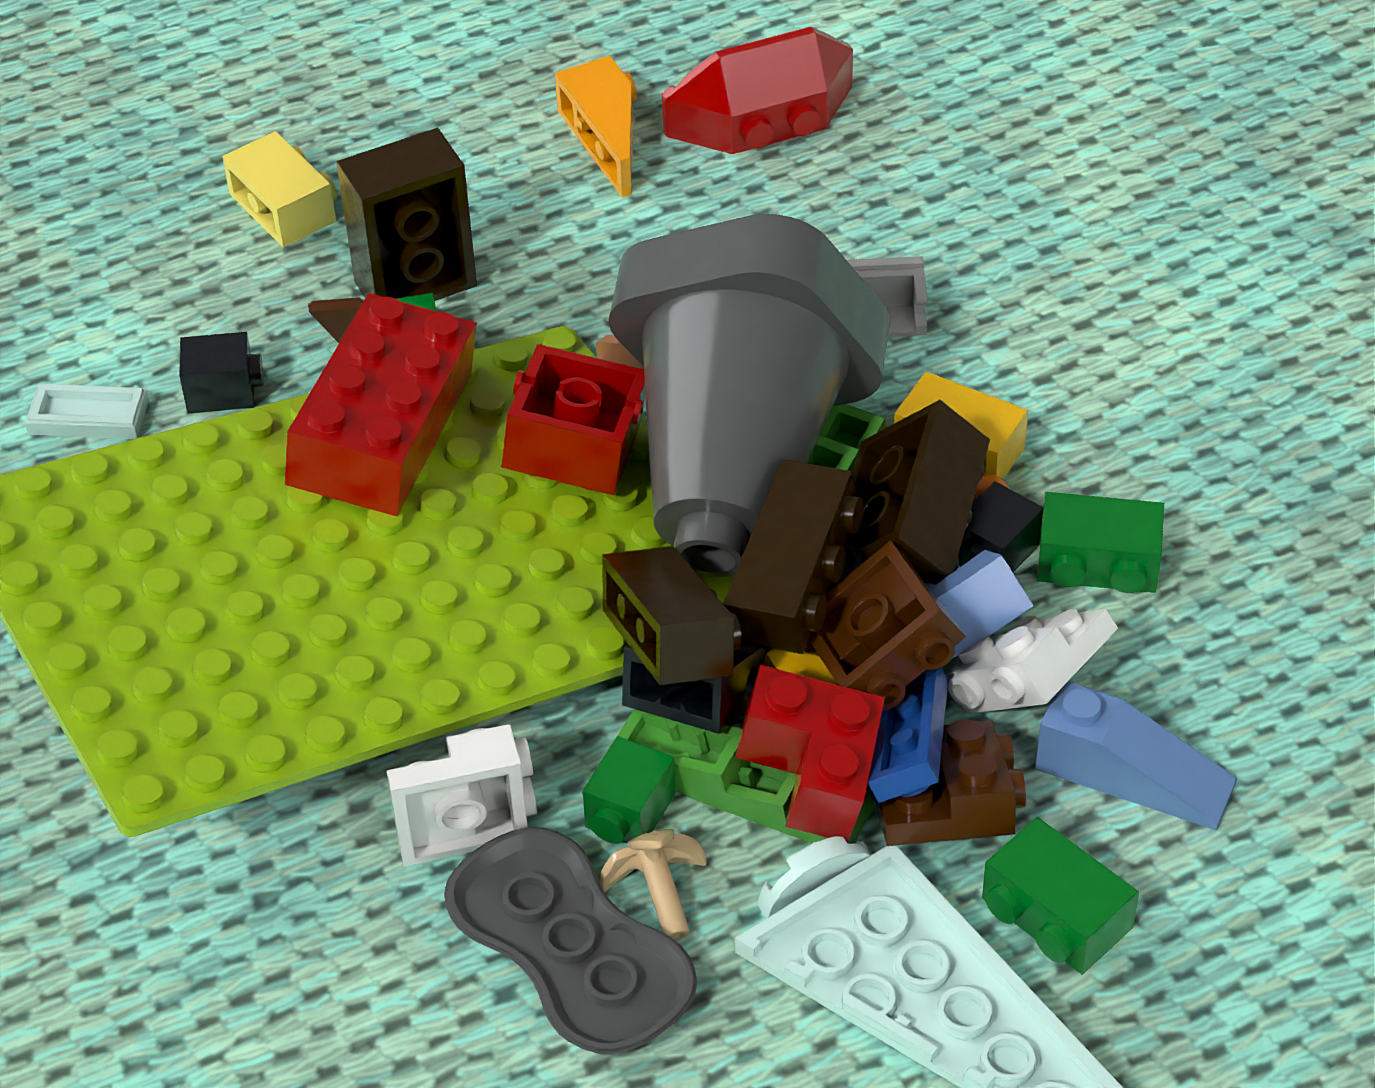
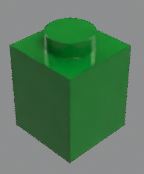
[582,736,676,844]

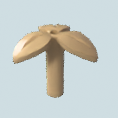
[598,829,707,939]

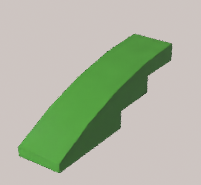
[617,709,874,844]

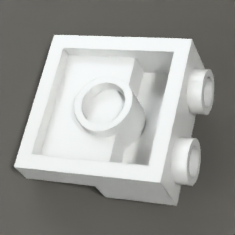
[944,608,1118,714]
[386,724,537,866]

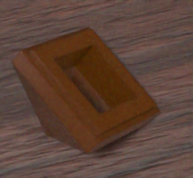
[308,297,363,343]

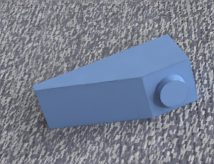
[1035,681,1237,830]

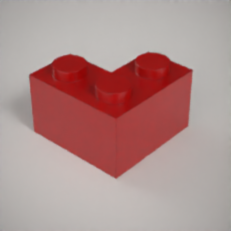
[735,665,885,843]

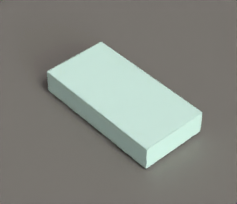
[25,384,149,439]

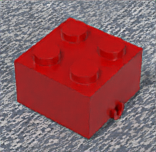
[501,344,646,495]

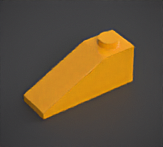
[555,55,637,198]

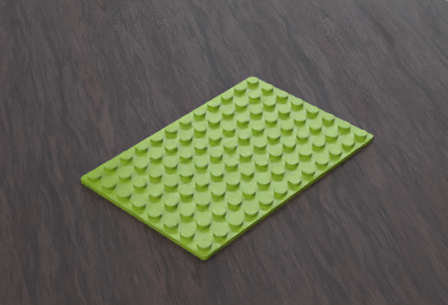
[0,326,735,837]

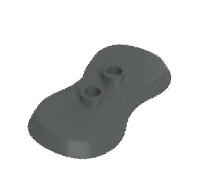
[444,827,697,1055]

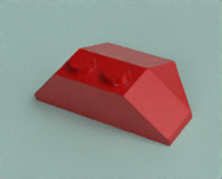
[661,27,853,154]

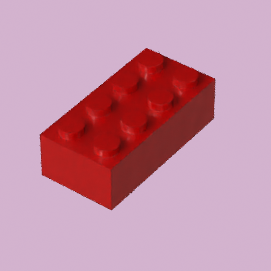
[285,293,477,517]

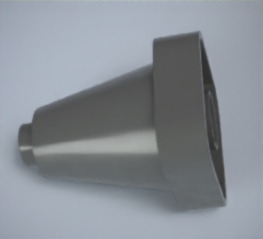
[609,214,890,577]

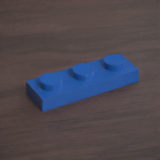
[868,667,948,803]

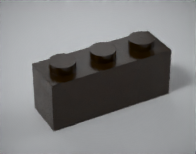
[723,459,864,654]
[602,546,741,685]

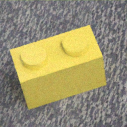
[222,131,337,248]

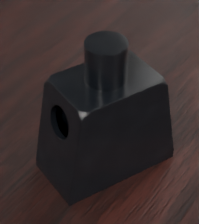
[622,643,765,734]

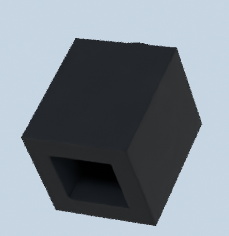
[179,332,264,414]
[958,481,1044,572]

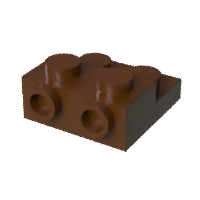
[809,540,966,710]
[873,719,1026,846]

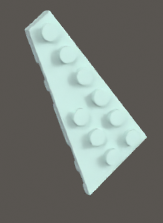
[735,846,1123,1088]

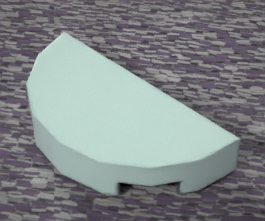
[757,836,873,918]

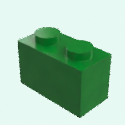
[1037,492,1165,593]
[982,817,1139,975]

